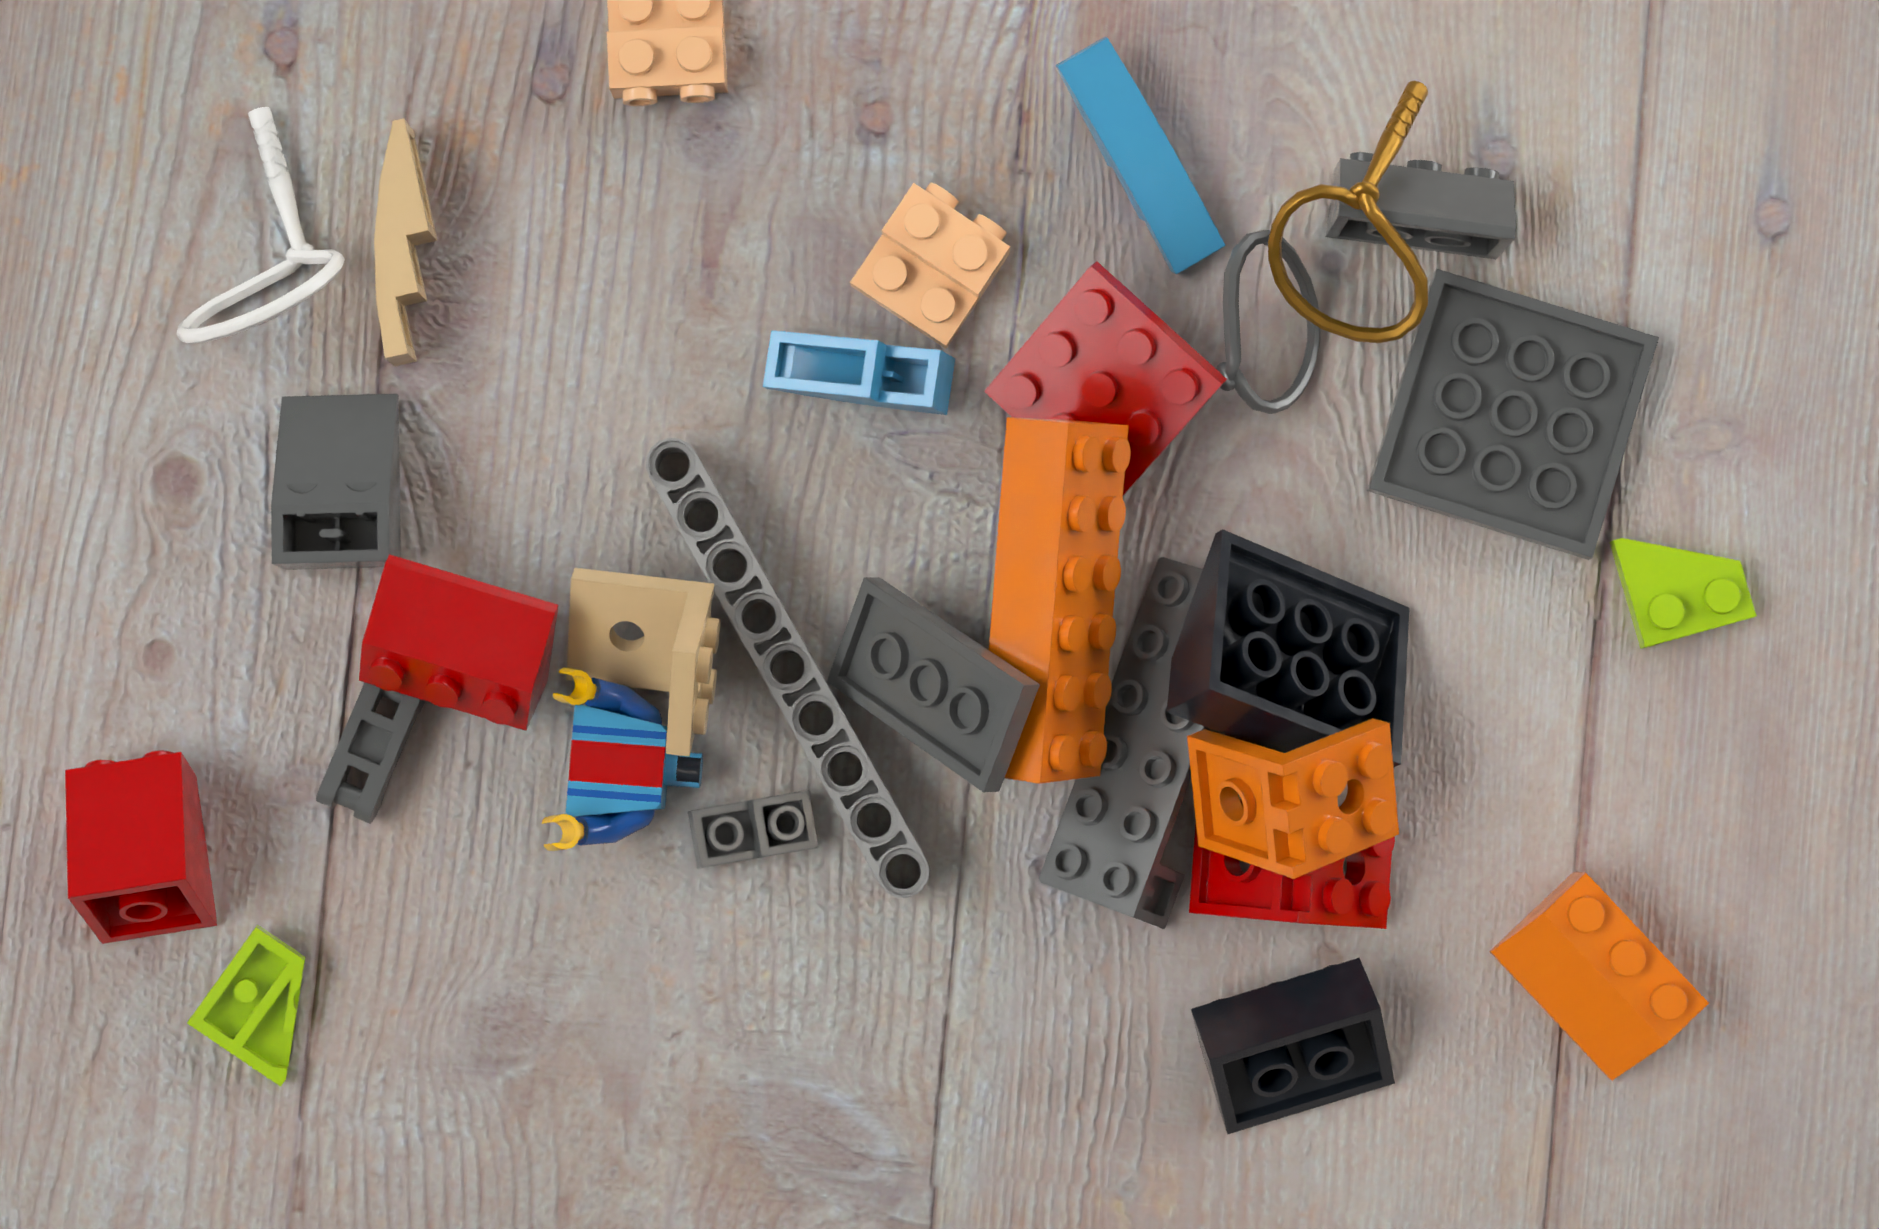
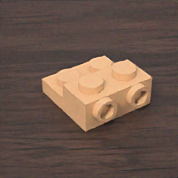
[607,0,728,106]
[850,182,1010,349]

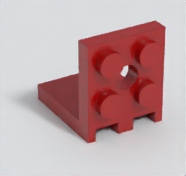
[1189,799,1395,929]

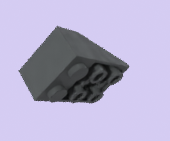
[271,394,401,570]

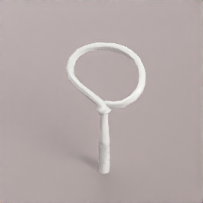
[177,107,345,344]

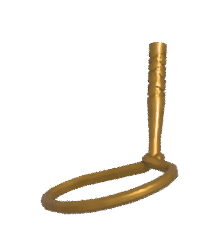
[1268,81,1428,343]

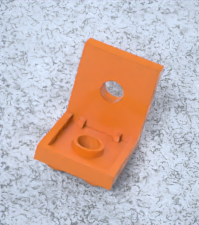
[1187,718,1399,879]

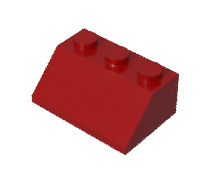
[359,554,559,731]

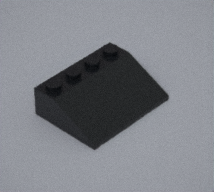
[1167,529,1410,767]

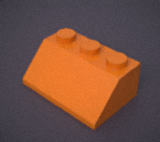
[1489,872,1709,1081]

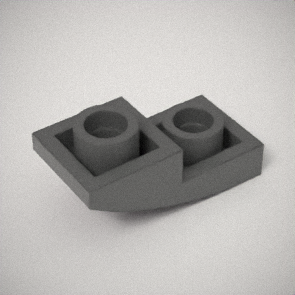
[688,790,818,869]

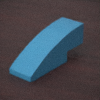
[763,330,956,415]

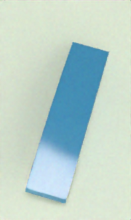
[1055,37,1226,274]

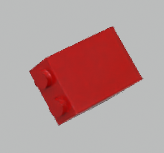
[65,750,217,944]

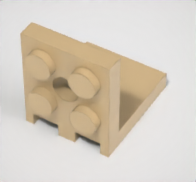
[566,568,720,757]

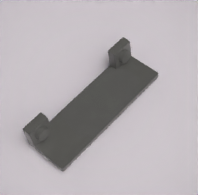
[1039,557,1210,929]

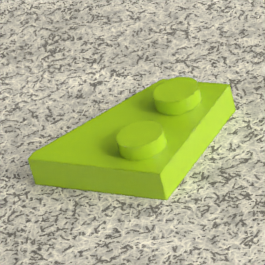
[1609,538,1757,649]
[187,924,306,1087]

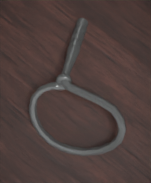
[1216,230,1320,414]

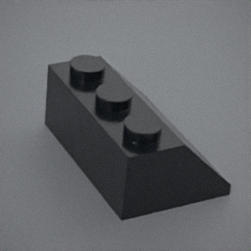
[1191,957,1395,1135]

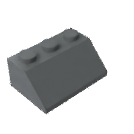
[1325,152,1516,260]

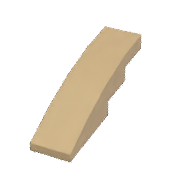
[374,118,437,367]

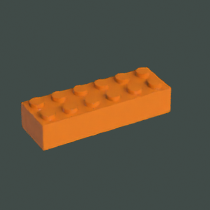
[989,417,1131,784]

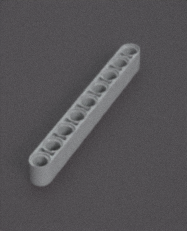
[646,438,930,898]

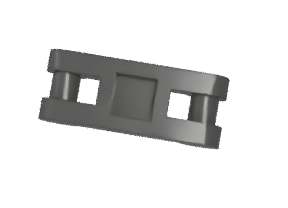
[316,682,426,824]

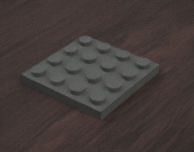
[1367,269,1659,560]

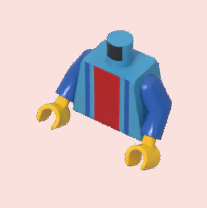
[542,668,703,851]

